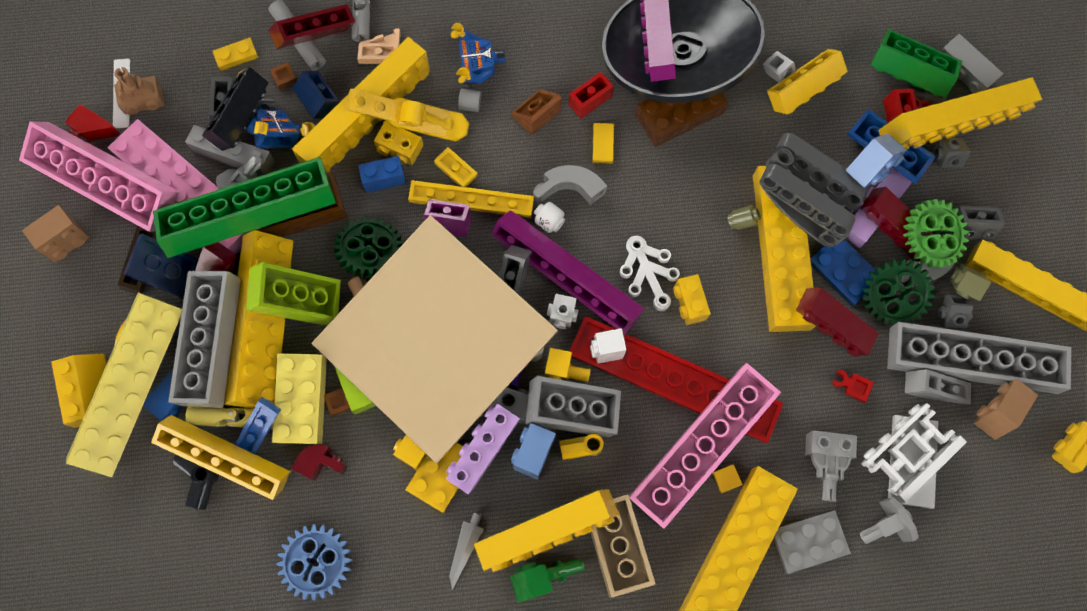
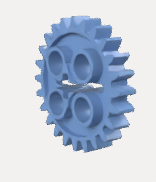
[277,524,353,601]

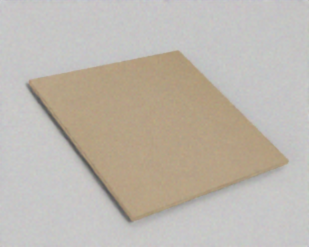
[311,215,558,463]

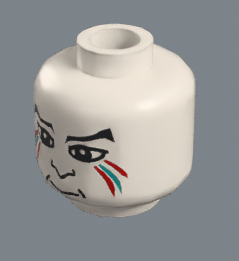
[534,202,566,233]

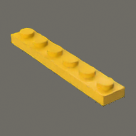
[408,180,534,218]

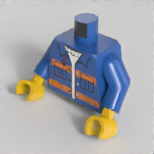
[451,23,505,84]
[247,104,315,148]

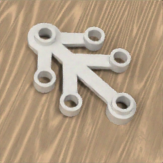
[620,236,680,311]

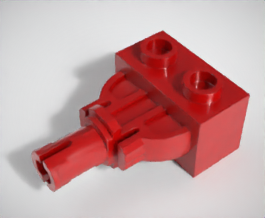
[883,89,931,123]

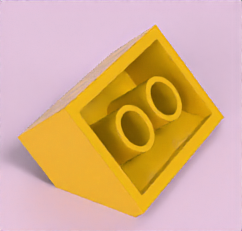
[51,354,107,428]

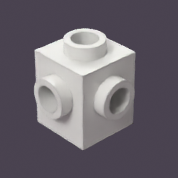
[547,294,578,329]

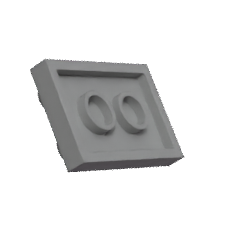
[774,510,851,574]

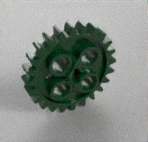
[334,216,403,279]
[862,258,935,326]

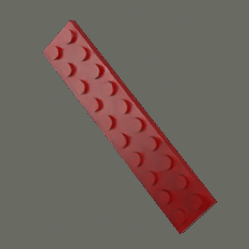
[569,316,784,444]

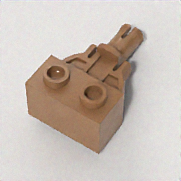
[114,67,165,115]

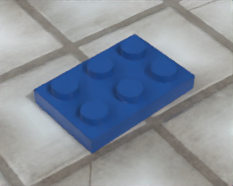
[810,239,877,307]

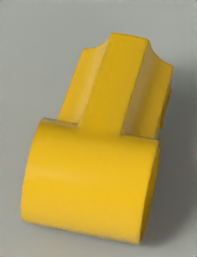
[559,434,603,460]

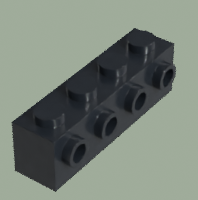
[202,67,269,151]

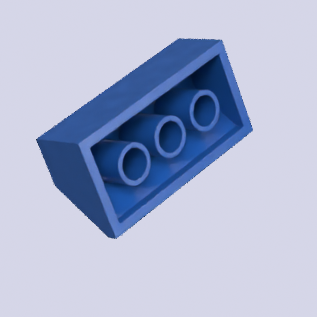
[847,109,936,184]

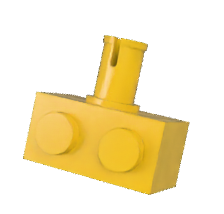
[545,348,591,383]

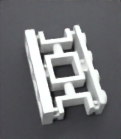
[861,403,967,503]

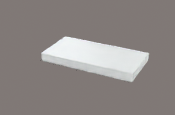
[888,415,938,509]

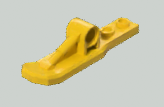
[346,89,469,142]

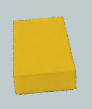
[592,123,614,164]

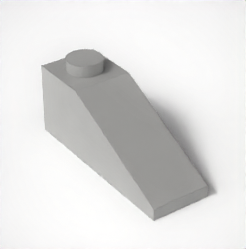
[905,369,971,405]

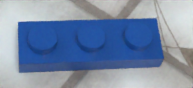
[234,397,281,455]

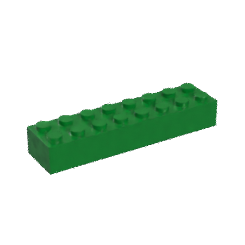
[153,157,336,258]

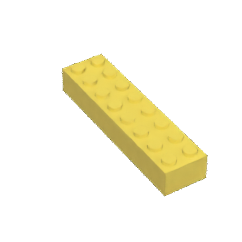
[66,292,182,477]

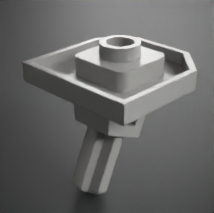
[216,156,262,190]
[860,497,919,544]

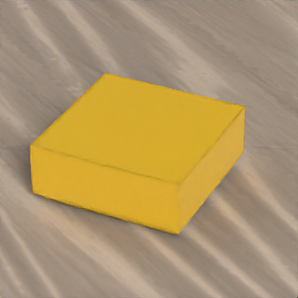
[712,464,743,494]

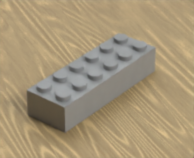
[168,271,241,408]

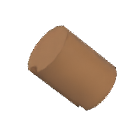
[347,276,367,297]

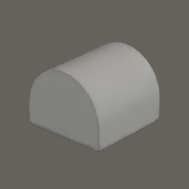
[458,88,482,112]

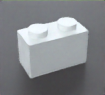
[590,328,626,364]

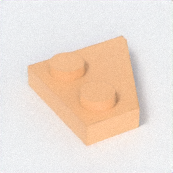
[358,29,401,64]

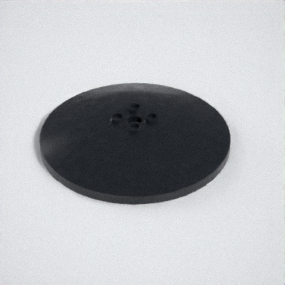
[602,0,765,103]

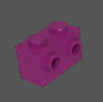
[424,199,471,237]

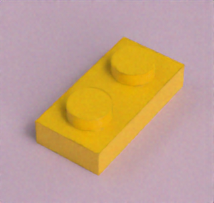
[213,38,258,71]
[434,147,478,187]

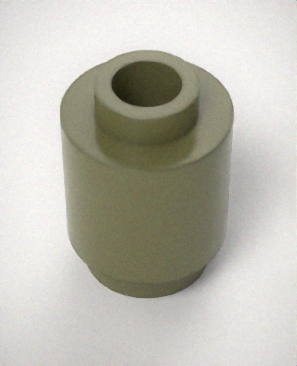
[728,205,761,230]

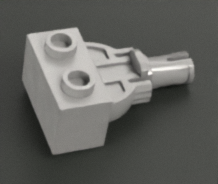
[805,431,857,502]

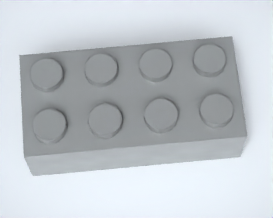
[525,376,621,438]

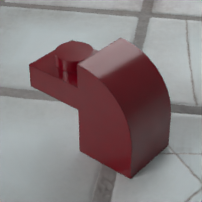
[291,444,347,481]

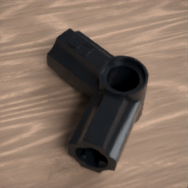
[173,455,219,510]

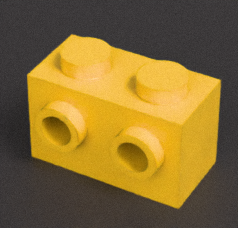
[374,121,424,165]
[673,274,711,325]

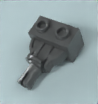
[209,77,275,119]

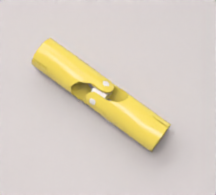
[185,407,273,429]

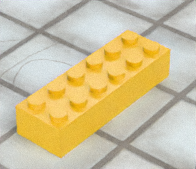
[474,489,619,572]

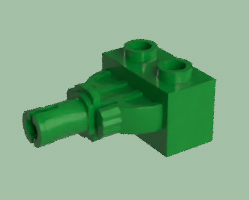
[510,558,584,603]

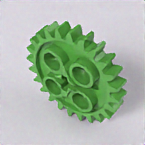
[903,199,969,268]

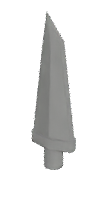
[449,513,484,590]

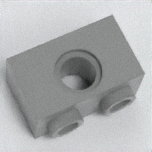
[486,385,529,424]

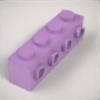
[446,403,520,494]

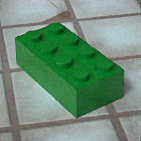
[871,29,962,98]

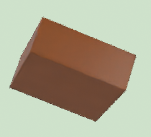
[270,62,297,89]
[324,388,350,417]

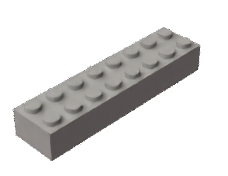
[887,322,1071,394]

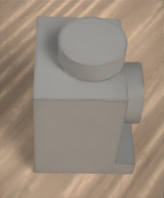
[763,51,796,83]

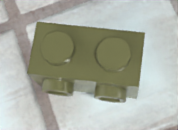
[950,263,992,301]

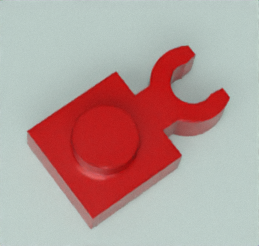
[831,370,874,403]

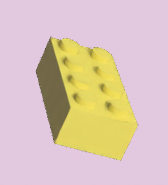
[272,354,327,444]

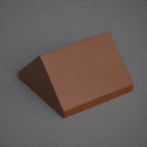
[510,89,561,136]

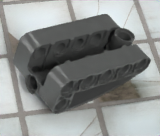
[759,133,869,247]

